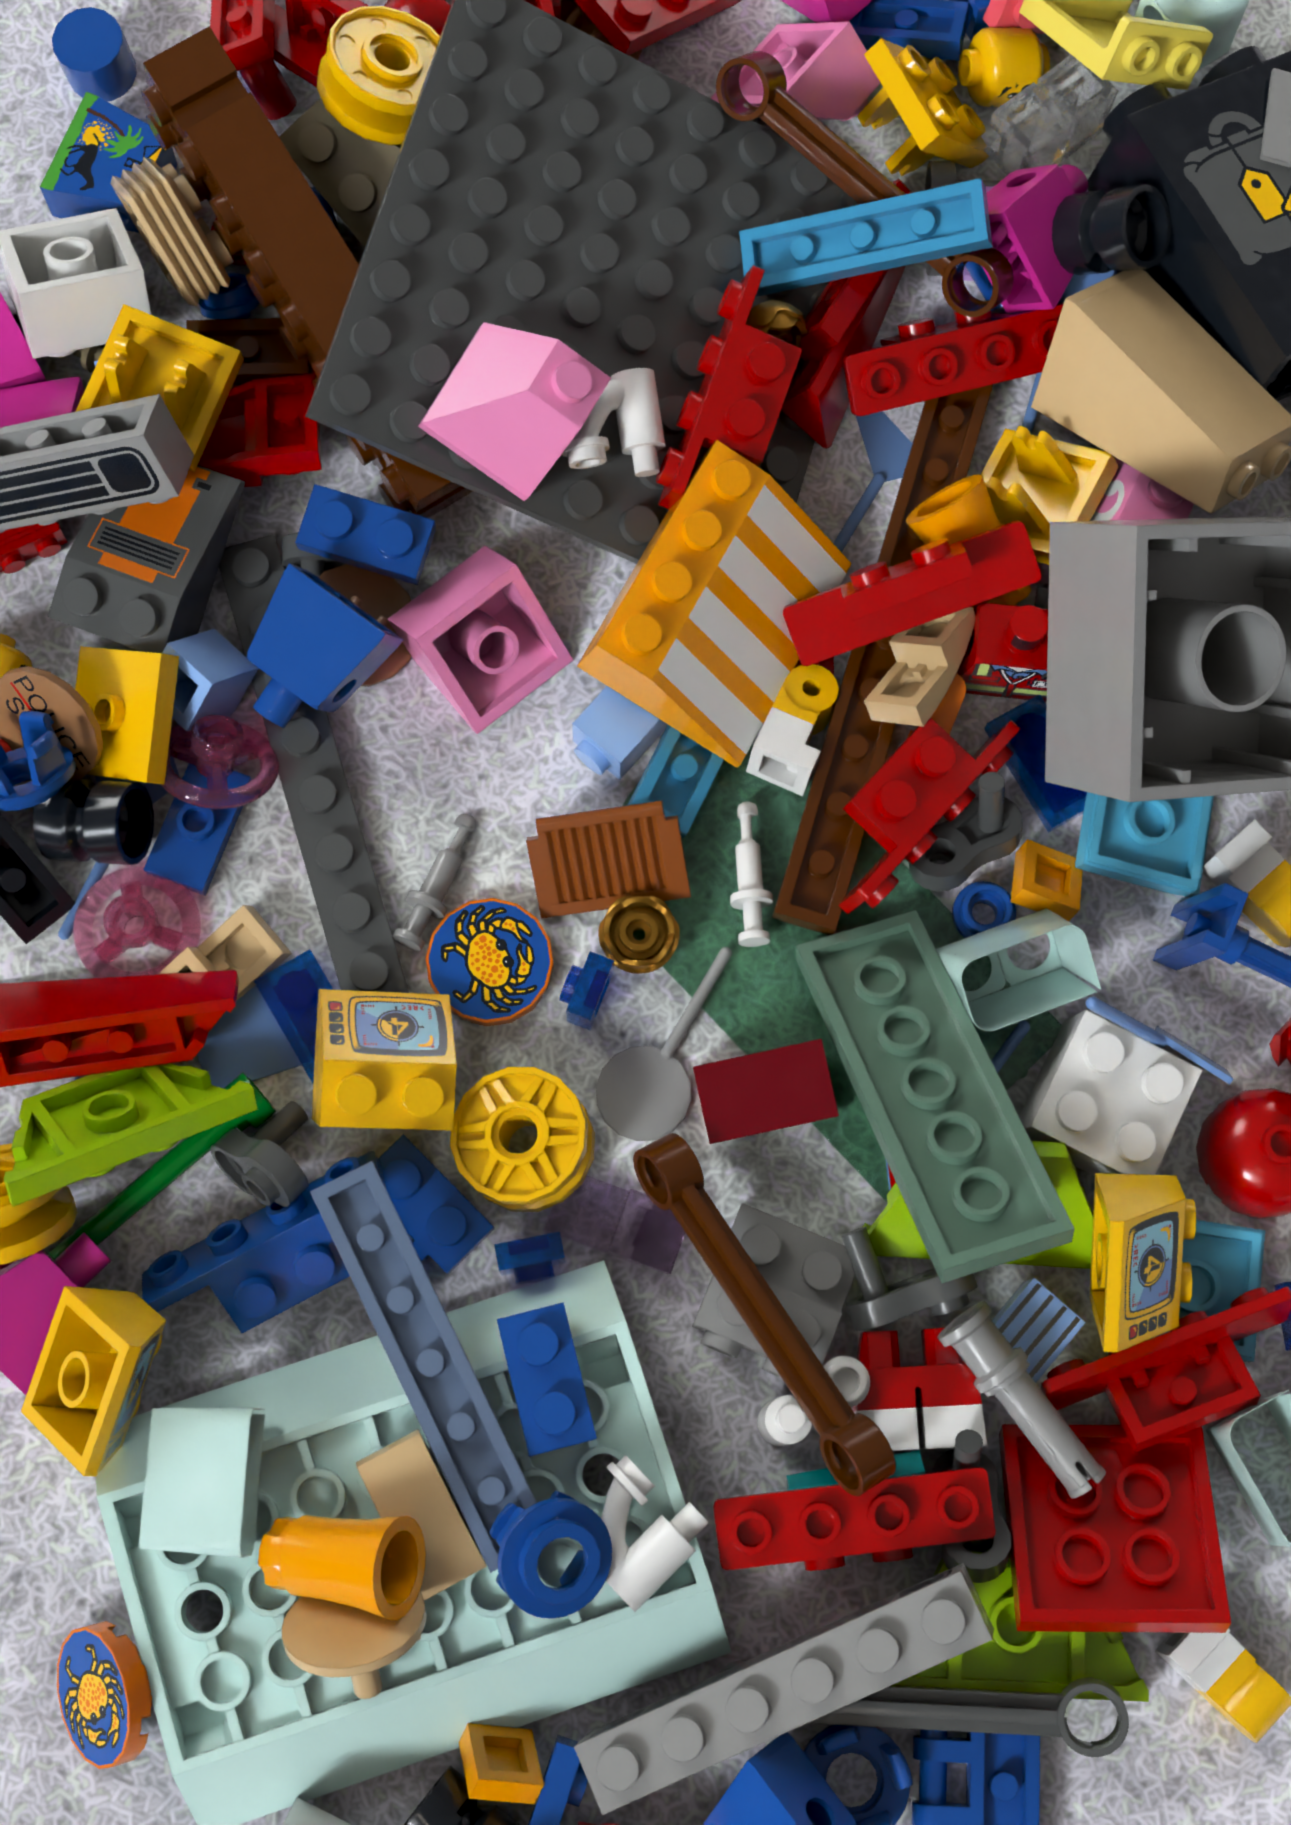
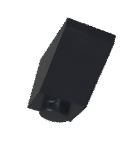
[0,812,75,944]

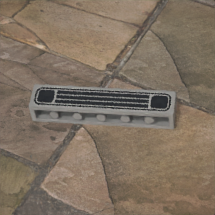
[0,394,194,533]
[574,1563,994,1815]

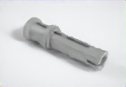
[937,1301,1106,1499]

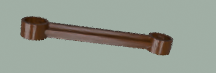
[716,51,1014,317]
[633,1133,896,1496]

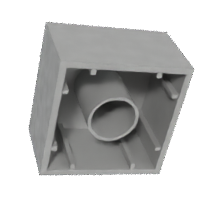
[1045,516,1291,802]

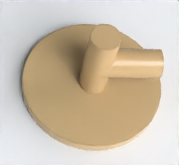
[282,1592,427,1699]

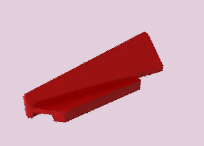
[781,179,913,449]
[0,970,239,1087]

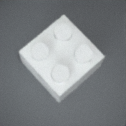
[0,208,151,359]
[1019,1010,1203,1176]

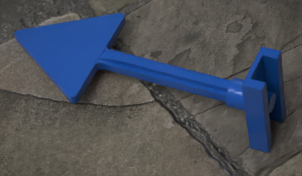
[1153,883,1291,988]

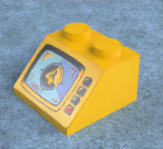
[312,989,457,1131]
[1089,1173,1196,1352]
[21,1286,167,1477]

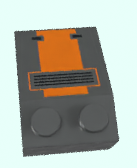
[48,465,245,653]

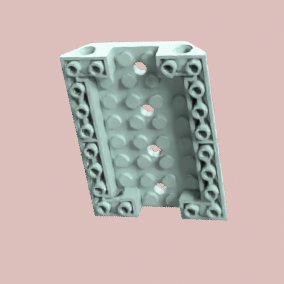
[96,1260,731,1825]

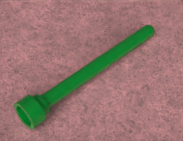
[48,1072,276,1260]

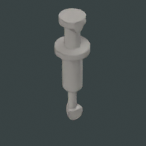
[393,814,476,951]

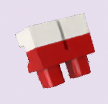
[852,1328,987,1451]

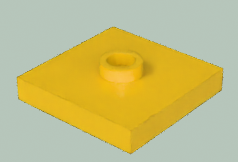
[75,646,179,785]

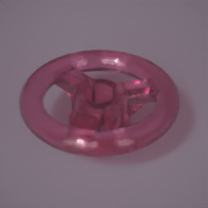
[160,715,279,809]
[73,866,201,978]

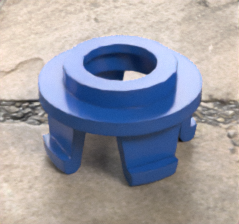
[0,711,76,811]
[489,1491,612,1619]
[803,1725,913,1825]

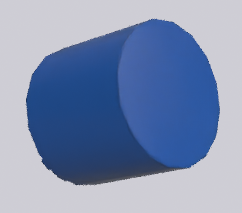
[52,7,137,102]

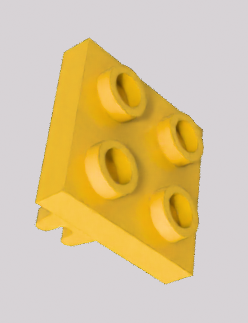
[857,38,992,176]
[75,304,244,472]
[981,426,1119,565]

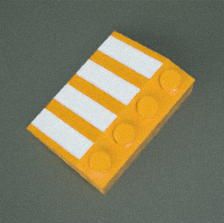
[577,440,852,768]

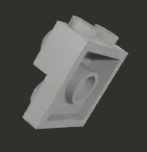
[692,1203,855,1378]

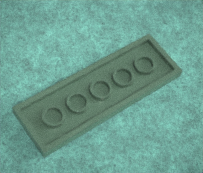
[796,910,1074,1283]

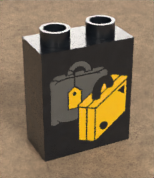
[1088,46,1291,401]

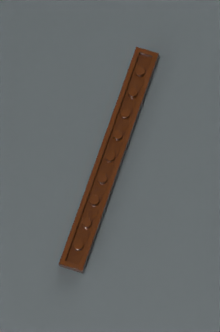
[772,384,993,935]

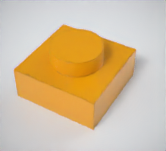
[1010,839,1083,921]
[458,1723,544,1804]

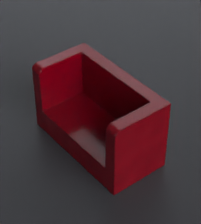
[693,1038,839,1144]

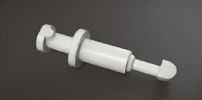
[730,801,773,947]

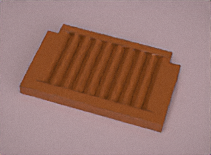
[526,800,691,918]

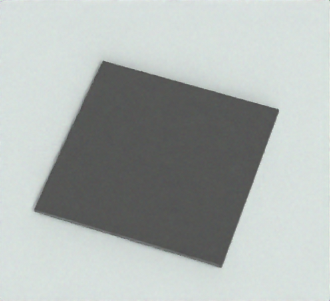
[305,0,860,564]

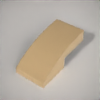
[864,607,976,727]
[159,905,292,1001]
[356,1429,487,1601]

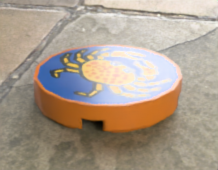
[425,898,554,1027]
[57,1621,152,1769]

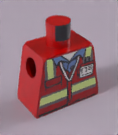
[957,603,1048,702]

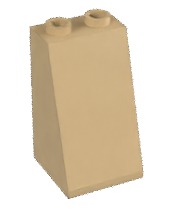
[1031,269,1291,514]

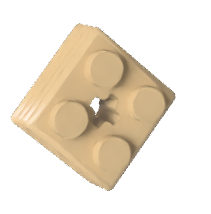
[110,157,234,307]

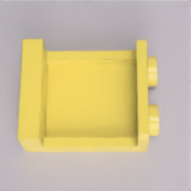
[1019,0,1213,90]

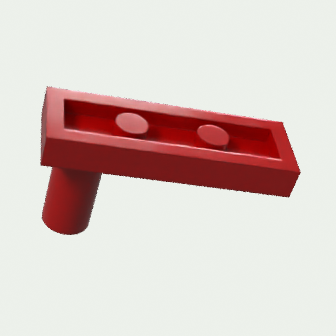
[210,0,297,120]

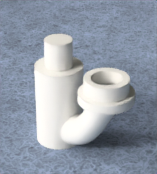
[562,368,665,477]
[757,1356,870,1446]
[601,1455,709,1612]

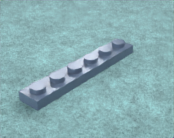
[310,1161,537,1573]

